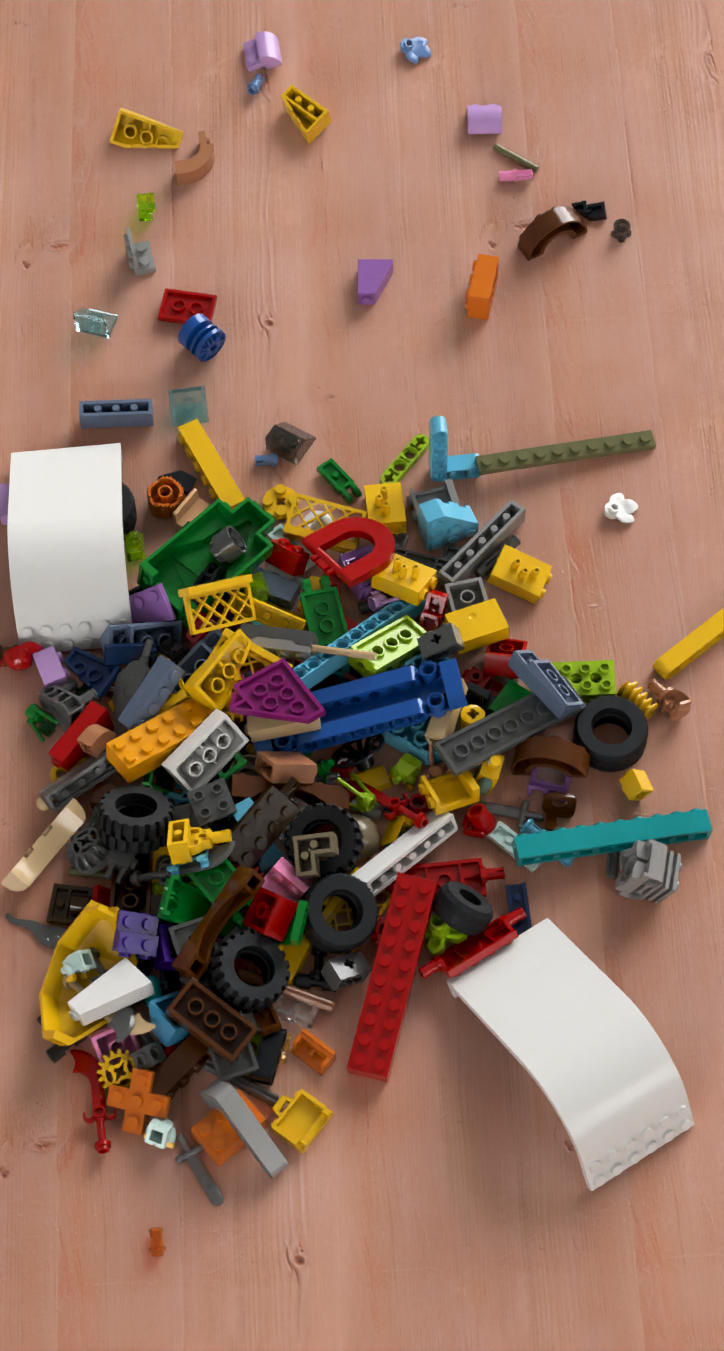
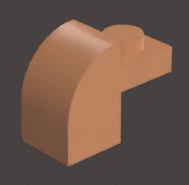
[77,724,116,758]

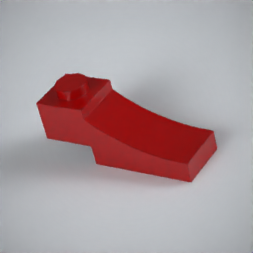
[419,589,449,632]

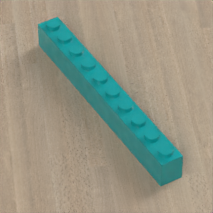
[512,808,713,866]

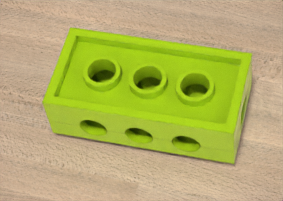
[347,615,426,678]
[551,660,617,704]

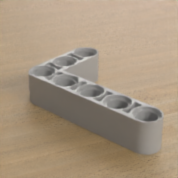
[200,1080,289,1179]

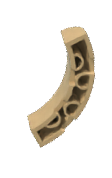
[0,798,86,891]

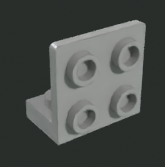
[124,227,156,276]

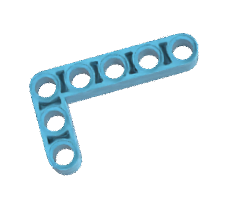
[428,416,481,482]

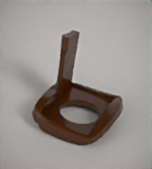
[542,791,577,831]

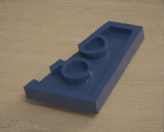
[64,646,122,701]

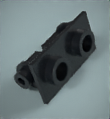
[160,951,181,995]

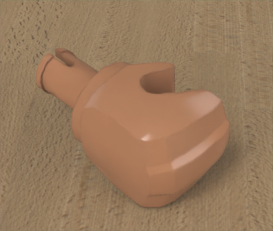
[648,679,692,721]

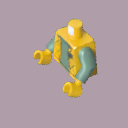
[473,754,504,796]

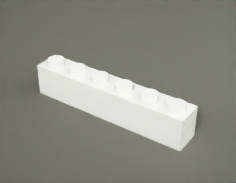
[351,811,458,896]

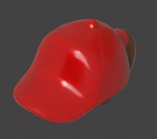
[0,641,43,671]

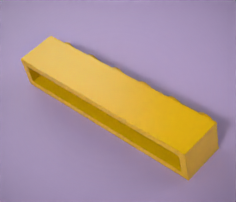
[177,419,245,510]

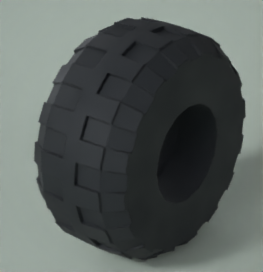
[433,881,493,936]

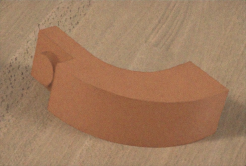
[174,131,215,185]

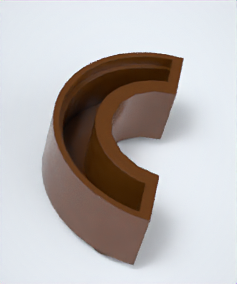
[518,206,587,261]
[511,735,591,778]

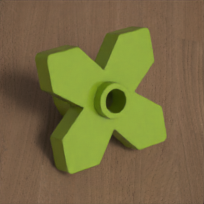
[425,915,468,957]

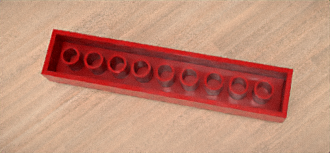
[347,872,438,1083]

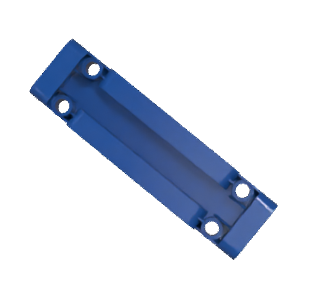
[254,658,468,756]

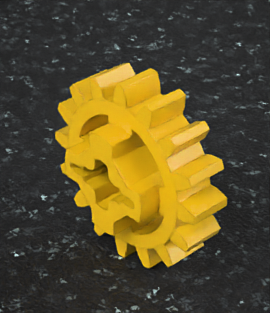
[96,1048,137,1089]

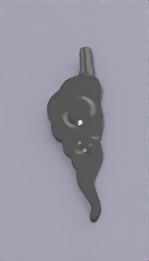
[113,639,154,739]
[5,913,67,950]

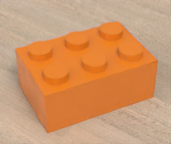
[465,253,499,320]
[190,1089,267,1167]

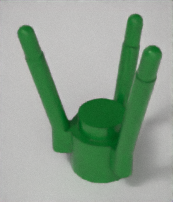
[25,703,58,742]

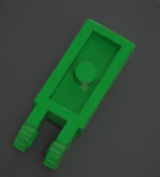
[317,458,362,504]

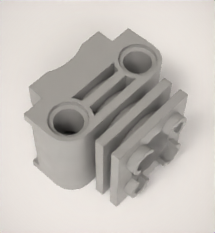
[615,839,682,903]

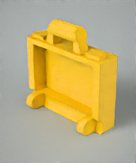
[271,1089,333,1154]

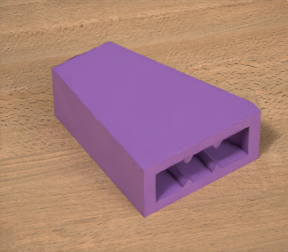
[358,259,393,305]

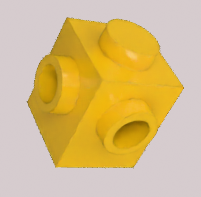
[619,769,654,801]

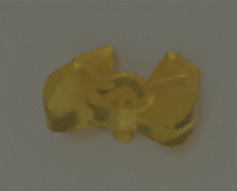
[279,1033,294,1064]

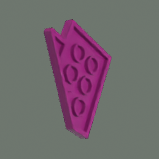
[229,658,326,724]

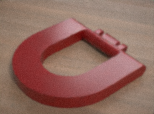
[301,517,395,588]

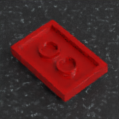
[158,288,217,324]

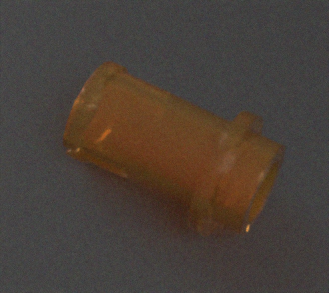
[149,1227,166,1257]

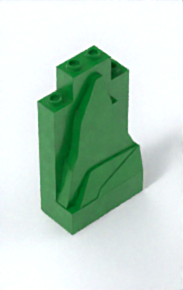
[137,497,275,629]

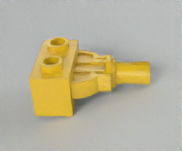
[167,818,232,865]

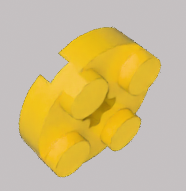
[262,484,299,521]

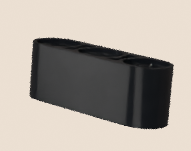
[251,1028,287,1086]

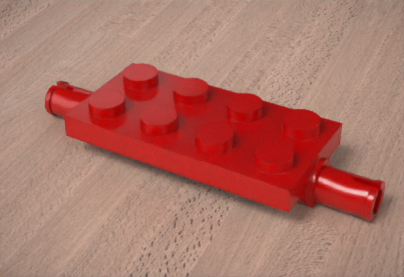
[385,858,505,897]
[418,907,526,980]

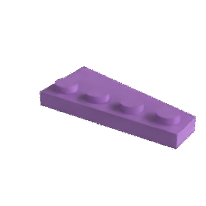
[129,583,177,623]

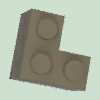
[293,831,339,880]

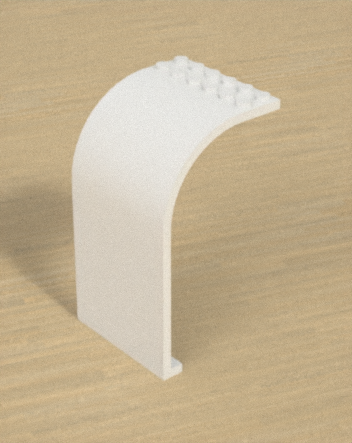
[7,443,133,652]
[447,918,695,1191]

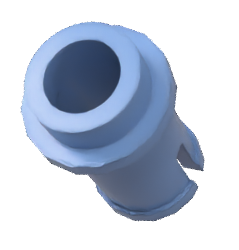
[247,74,265,95]
[255,453,278,467]

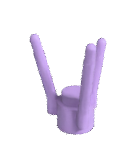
[368,590,401,612]

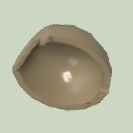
[333,814,381,862]

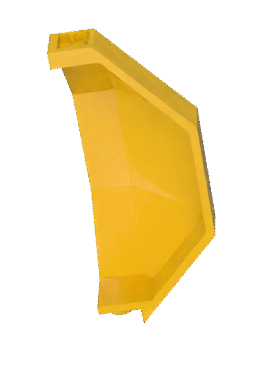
[39,900,138,1046]

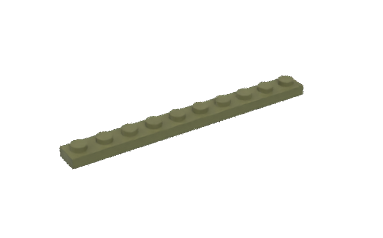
[475,430,656,475]

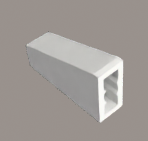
[67,957,154,1026]

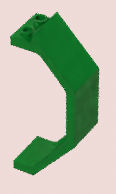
[157,874,309,946]

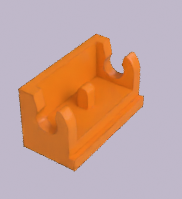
[290,1028,336,1076]

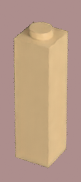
[425,678,468,746]
[244,716,321,743]

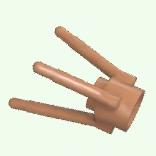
[425,744,451,780]

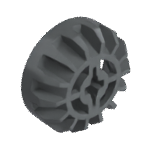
[66,822,112,875]

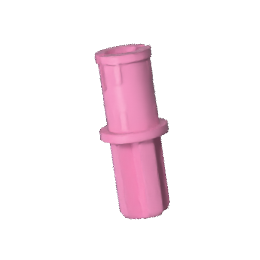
[499,169,533,182]

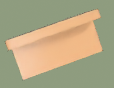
[173,488,211,529]

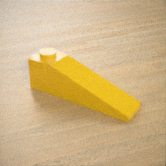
[109,108,184,149]
[182,629,253,711]

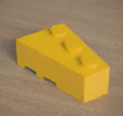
[281,85,331,145]

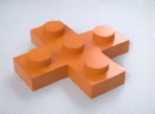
[106,1068,171,1135]

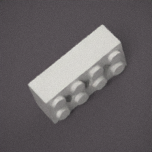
[161,708,249,792]

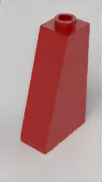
[48,701,114,771]

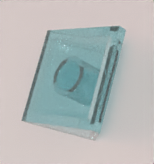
[73,308,118,338]
[168,386,209,426]

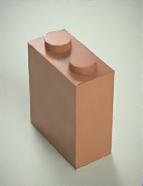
[254,751,317,783]

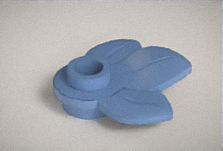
[400,37,431,64]

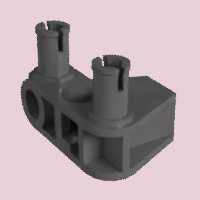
[38,679,99,733]

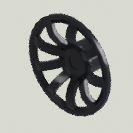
[331,734,385,772]

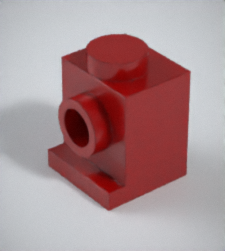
[461,666,493,689]

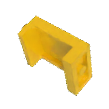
[418,770,480,816]

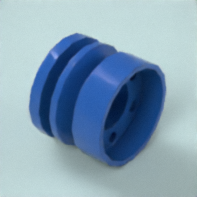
[178,314,226,362]

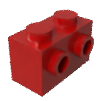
[265,538,310,576]

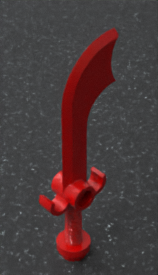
[340,781,429,828]
[70,1050,117,1154]

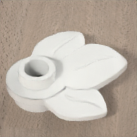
[604,493,638,523]

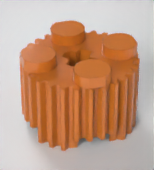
[147,476,185,519]

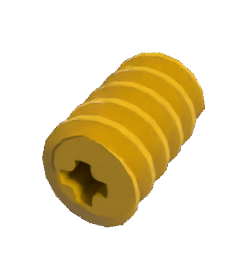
[617,681,658,720]
[460,704,485,730]

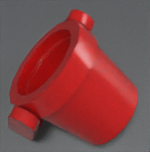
[462,803,497,838]

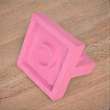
[262,857,313,902]

